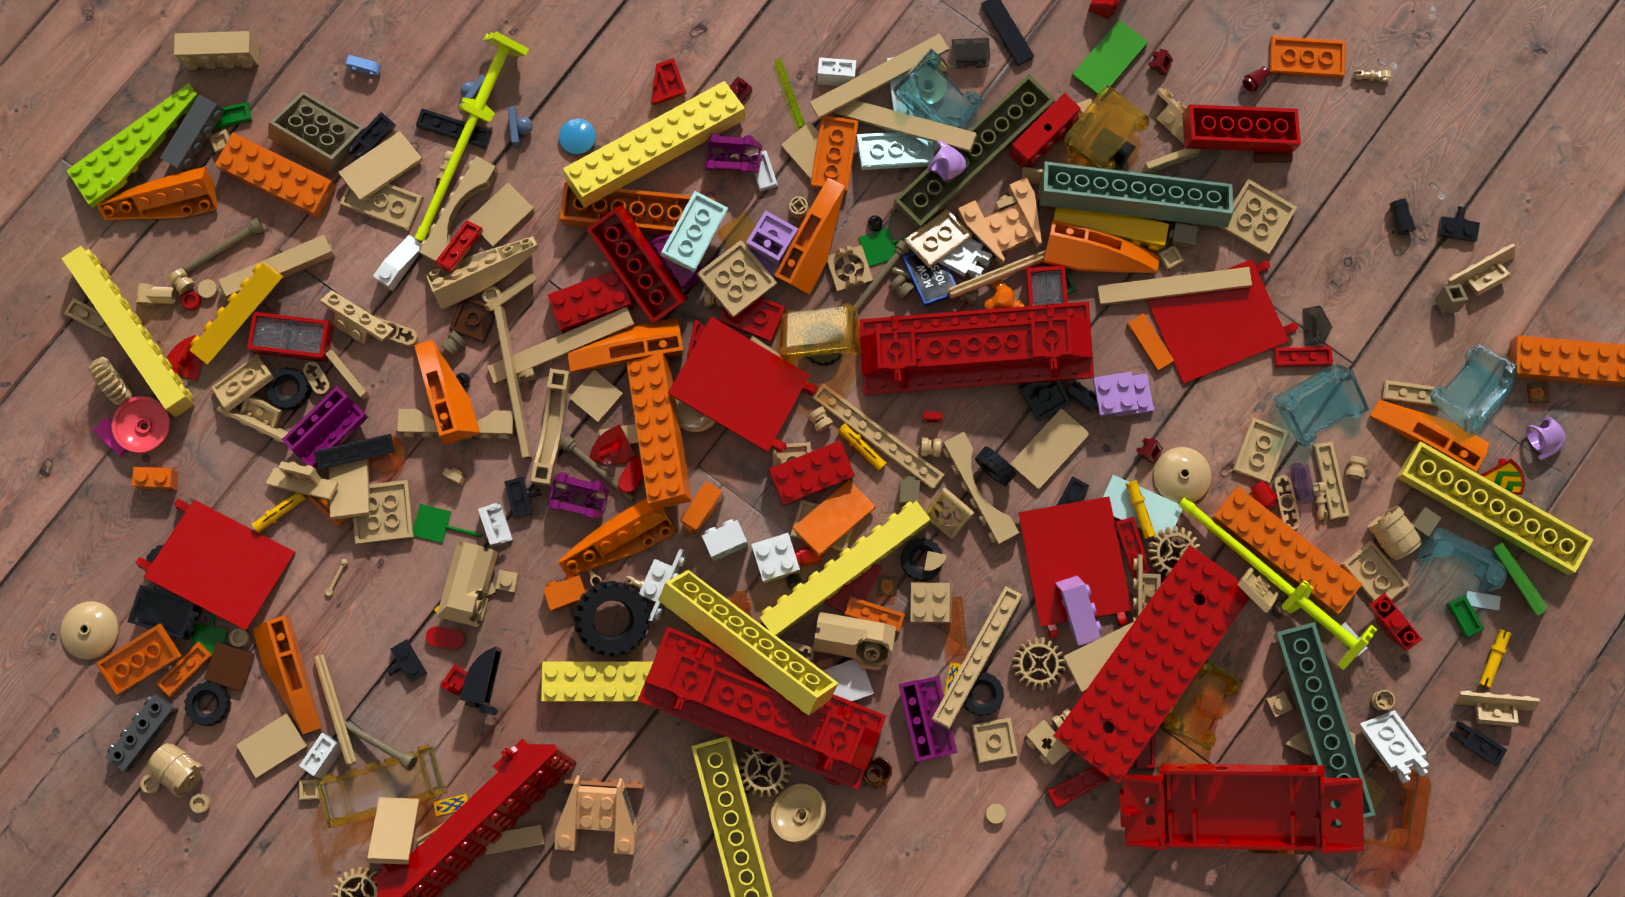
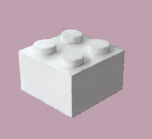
[702,519,748,562]
[751,533,800,584]

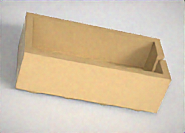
[174,31,259,70]

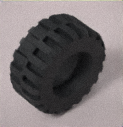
[573,581,650,658]

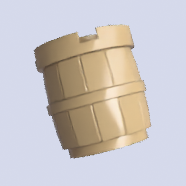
[1367,506,1421,560]
[147,743,205,798]

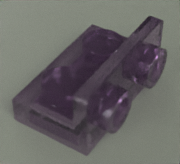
[1289,463,1315,505]

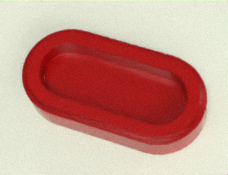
[618,458,644,494]
[426,626,465,650]

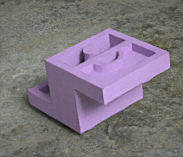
[746,210,798,278]
[1093,372,1154,418]

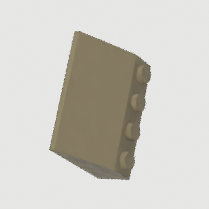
[268,91,365,174]

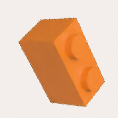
[132,467,179,491]
[543,574,587,612]

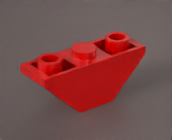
[1369,593,1422,651]

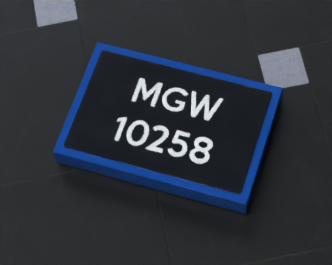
[902,253,956,307]

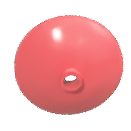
[112,396,170,453]

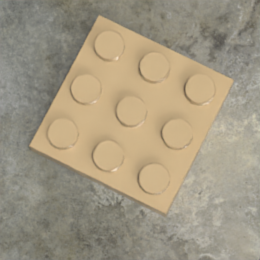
[1219,179,1297,256]
[697,240,777,318]
[353,480,414,545]

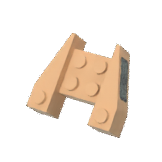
[957,177,1042,266]
[555,775,637,855]

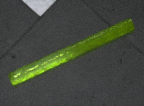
[774,58,805,129]

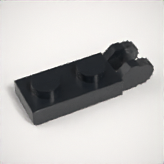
[348,112,396,160]
[1449,721,1507,767]

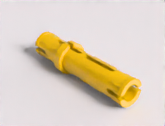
[837,423,887,472]
[1125,480,1156,539]
[251,492,306,533]
[1479,629,1512,689]

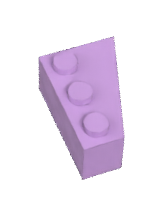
[1056,576,1102,646]

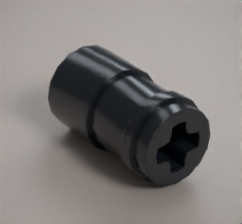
[1389,199,1416,236]
[1066,380,1098,413]

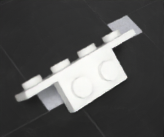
[639,549,687,624]

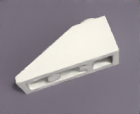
[373,235,421,291]

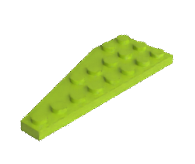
[66,83,198,208]

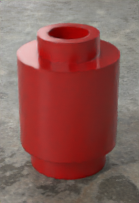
[1250,480,1278,509]
[794,545,824,567]

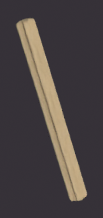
[948,250,1045,298]
[314,655,356,766]

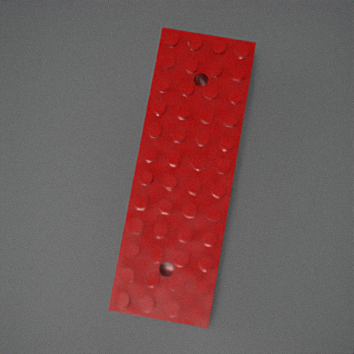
[860,301,1094,395]
[1053,545,1250,784]
[637,627,886,790]
[373,738,577,897]

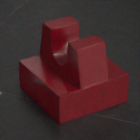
[1148,49,1173,75]
[729,76,753,103]
[1136,438,1163,464]

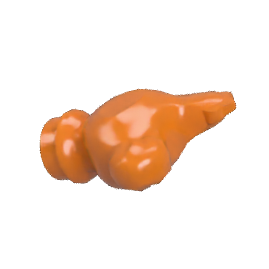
[984,279,1025,309]

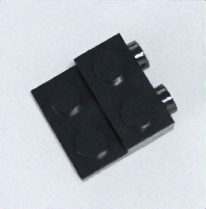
[1017,381,1071,422]

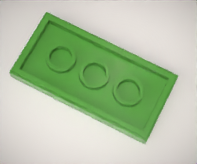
[1072,20,1148,98]
[1494,541,1547,616]

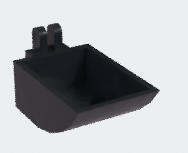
[127,585,202,641]
[460,646,502,715]

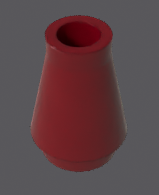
[1242,66,1270,92]

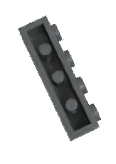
[160,94,225,172]
[105,694,178,772]

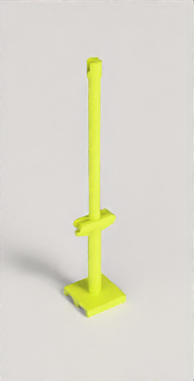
[414,31,529,242]
[1178,496,1377,670]

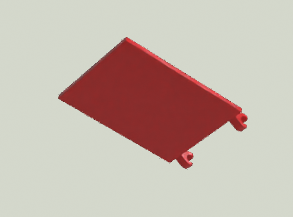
[1147,259,1298,384]
[667,317,818,453]
[1018,496,1132,639]
[136,499,295,631]

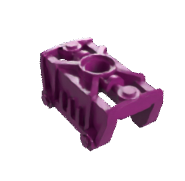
[705,133,762,174]
[651,234,703,290]
[547,472,609,519]

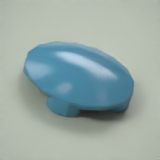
[559,119,596,155]

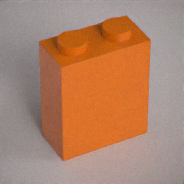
[680,481,724,535]

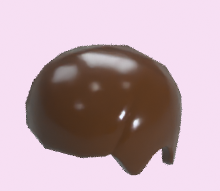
[862,756,892,788]

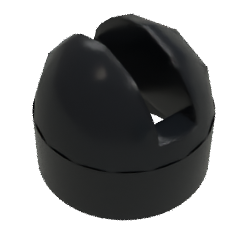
[868,215,883,231]
[456,373,471,388]
[786,574,802,589]

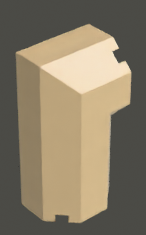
[436,541,498,627]
[813,612,896,670]

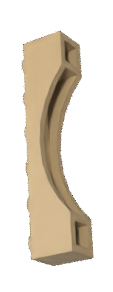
[419,156,498,263]
[531,368,572,487]
[397,409,516,440]
[942,432,1019,546]

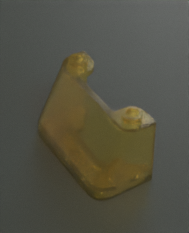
[1064,86,1150,170]
[780,303,861,362]
[1160,659,1244,751]

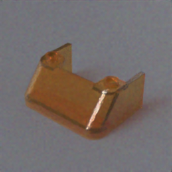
[1364,763,1431,852]

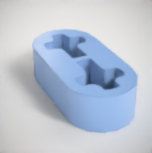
[345,55,381,76]

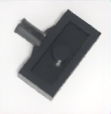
[1438,206,1480,242]
[504,476,542,519]
[386,639,427,683]

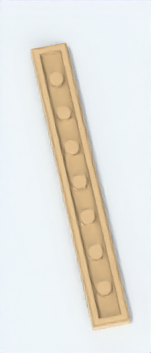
[810,33,949,119]
[831,100,977,152]
[1097,267,1252,306]
[494,306,532,458]
[487,307,635,385]
[812,383,945,490]
[932,586,1023,730]

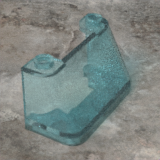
[893,48,984,129]
[1430,344,1517,435]
[1273,364,1369,447]
[1417,526,1507,592]

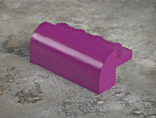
[281,386,369,469]
[898,676,958,762]

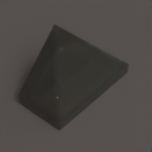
[1303,306,1333,346]

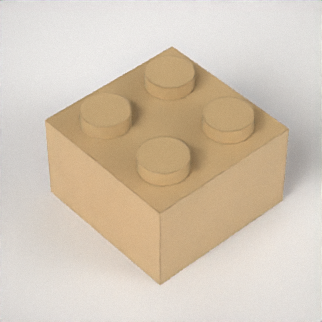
[910,583,953,624]

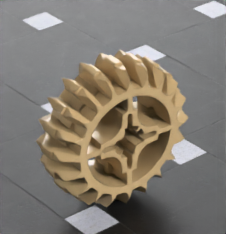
[88,357,133,406]
[1148,526,1201,577]
[1012,638,1065,691]
[738,747,791,797]
[332,867,378,897]

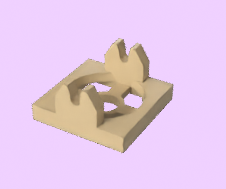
[827,245,873,293]
[925,487,974,540]

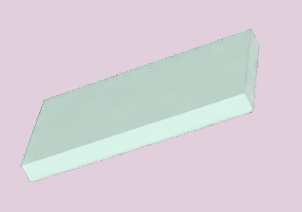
[856,132,935,170]
[660,191,728,272]
[1102,475,1182,539]

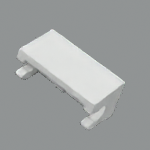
[817,57,856,86]
[478,503,513,547]
[299,733,342,779]

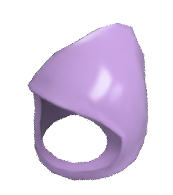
[927,140,966,181]
[1526,416,1566,460]

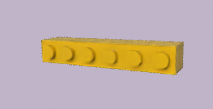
[1053,207,1169,251]
[190,262,283,365]

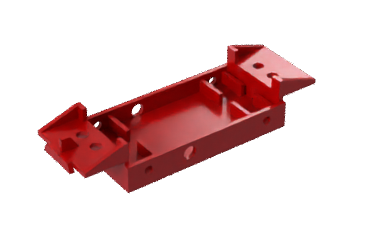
[1120,763,1364,854]

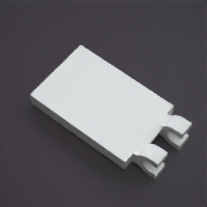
[938,239,992,278]
[822,659,874,702]
[1359,710,1429,784]

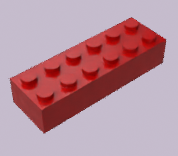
[1182,104,1301,153]
[586,205,688,324]

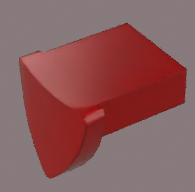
[440,664,467,696]

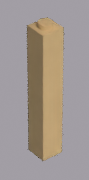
[219,235,335,298]

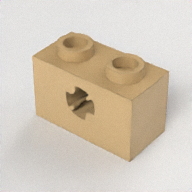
[1025,720,1070,766]

